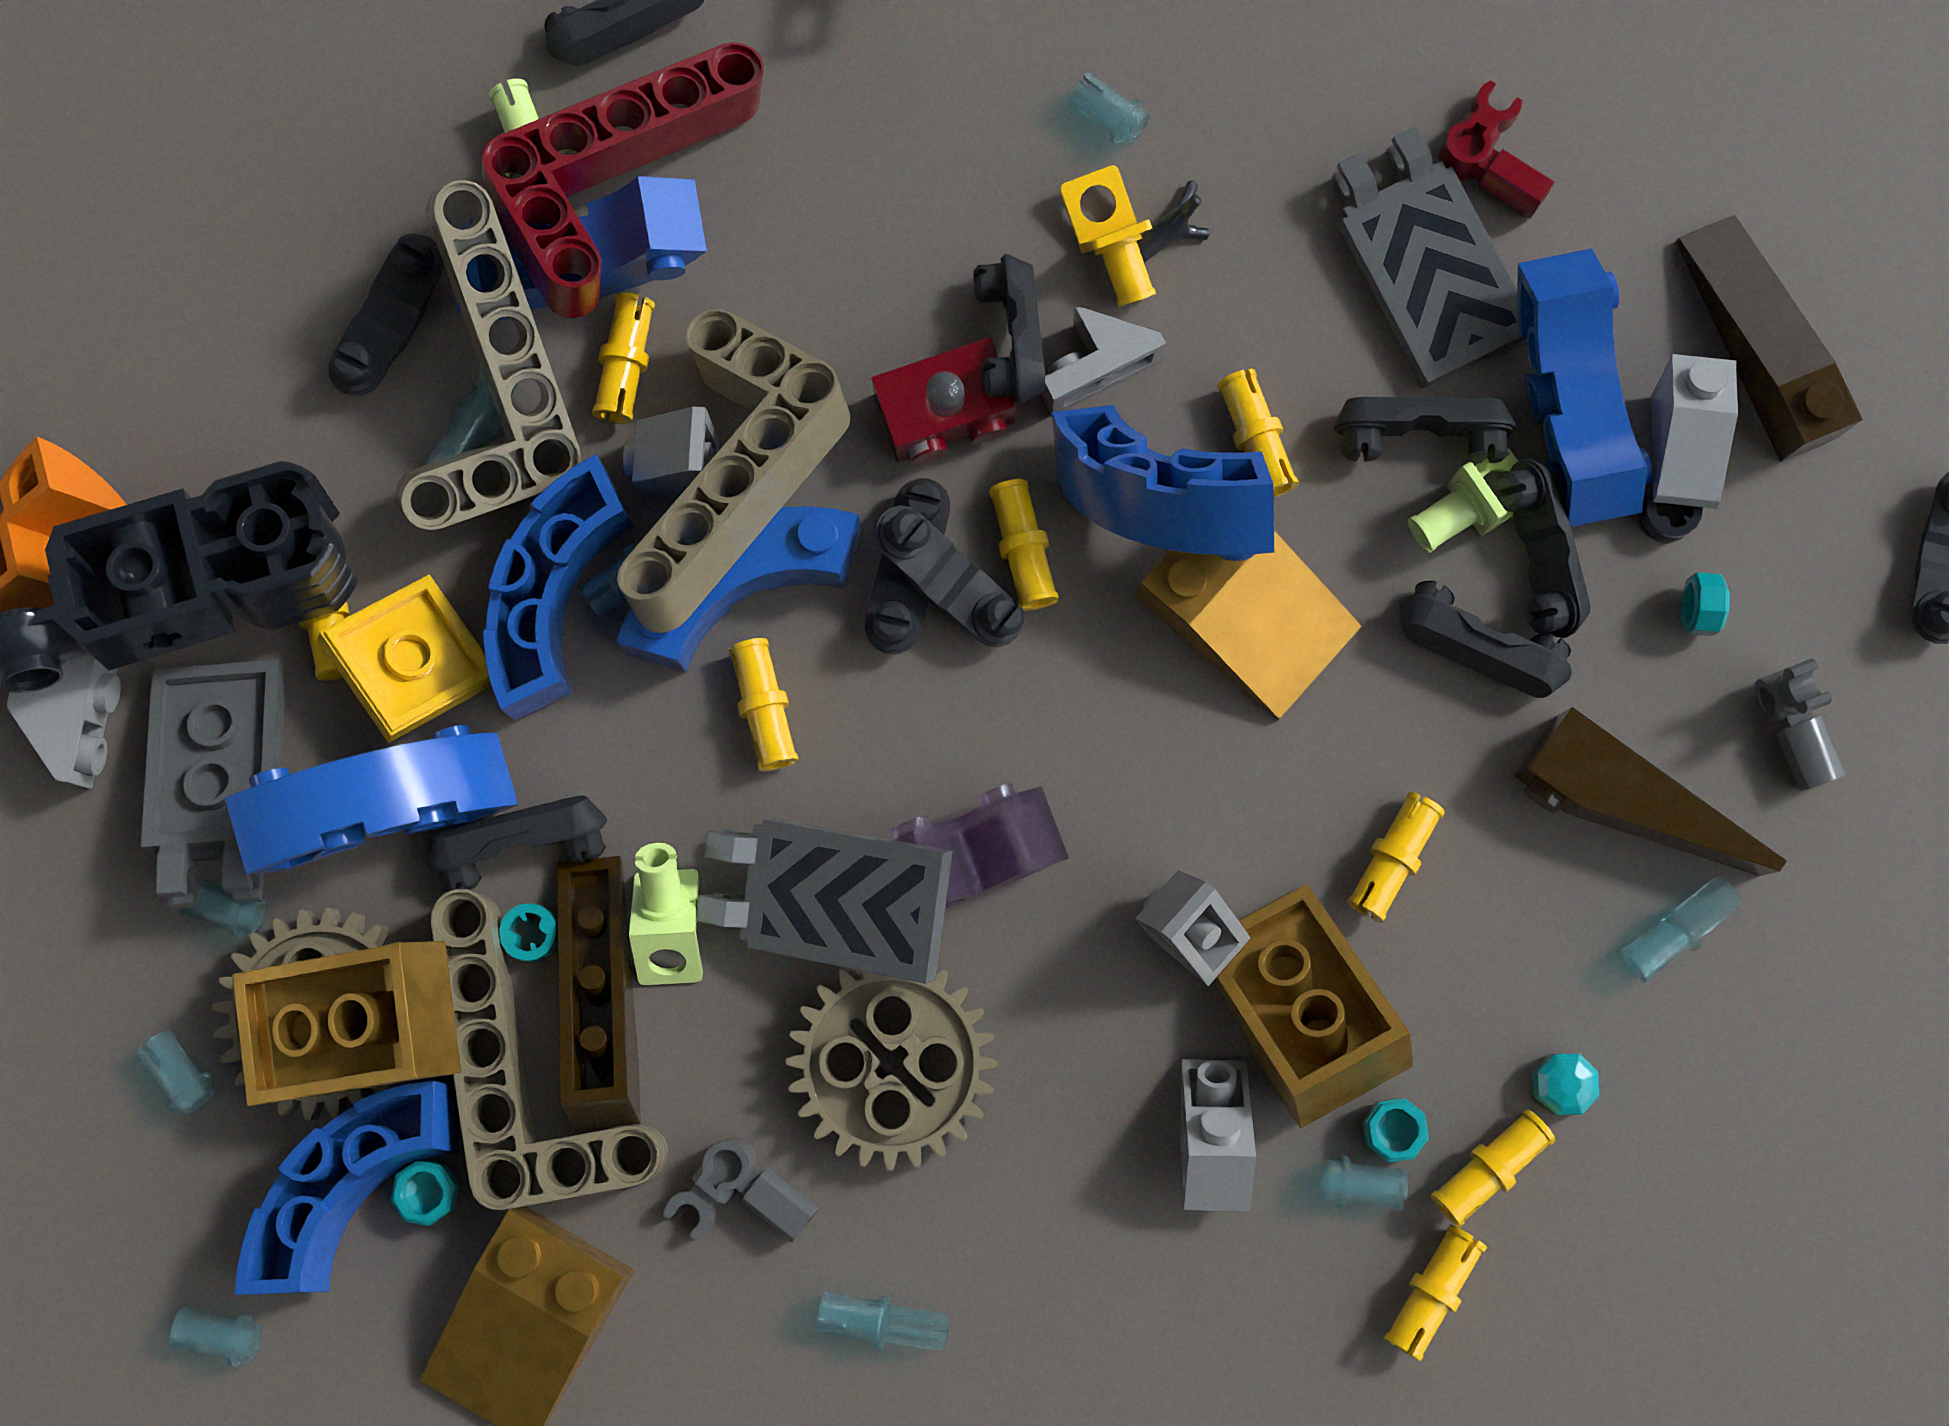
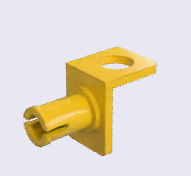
[1059,165,1156,307]

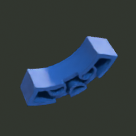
[455,176,707,321]
[1517,248,1653,527]
[1052,405,1274,561]
[483,454,634,720]
[616,506,862,672]
[225,725,518,874]
[235,1081,459,1295]

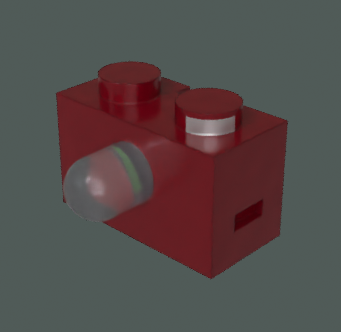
[871,337,1016,464]

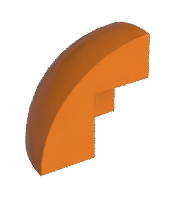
[0,436,127,613]

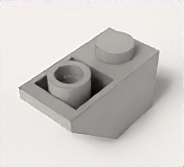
[6,655,121,789]
[1180,1059,1256,1211]

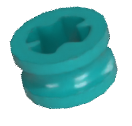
[499,903,558,962]

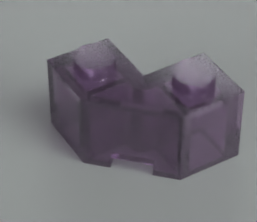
[891,783,1069,908]

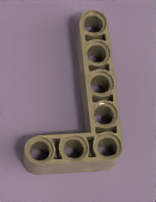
[394,180,581,530]
[617,309,850,633]
[431,889,668,1210]

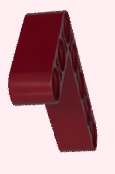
[482,42,764,319]

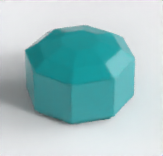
[1681,572,1730,636]
[1532,1054,1599,1115]
[1361,1098,1429,1162]
[390,1159,460,1226]

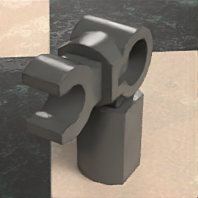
[1755,659,1846,791]
[663,1137,819,1243]

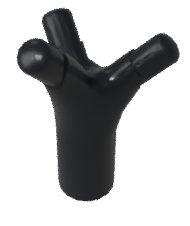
[1137,181,1210,263]

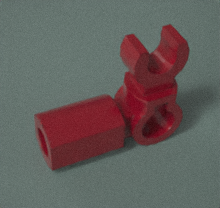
[1438,80,1555,219]

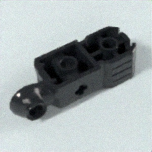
[0,461,358,693]

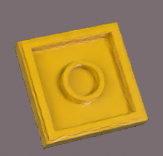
[318,574,491,743]

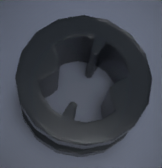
[1638,491,1703,543]

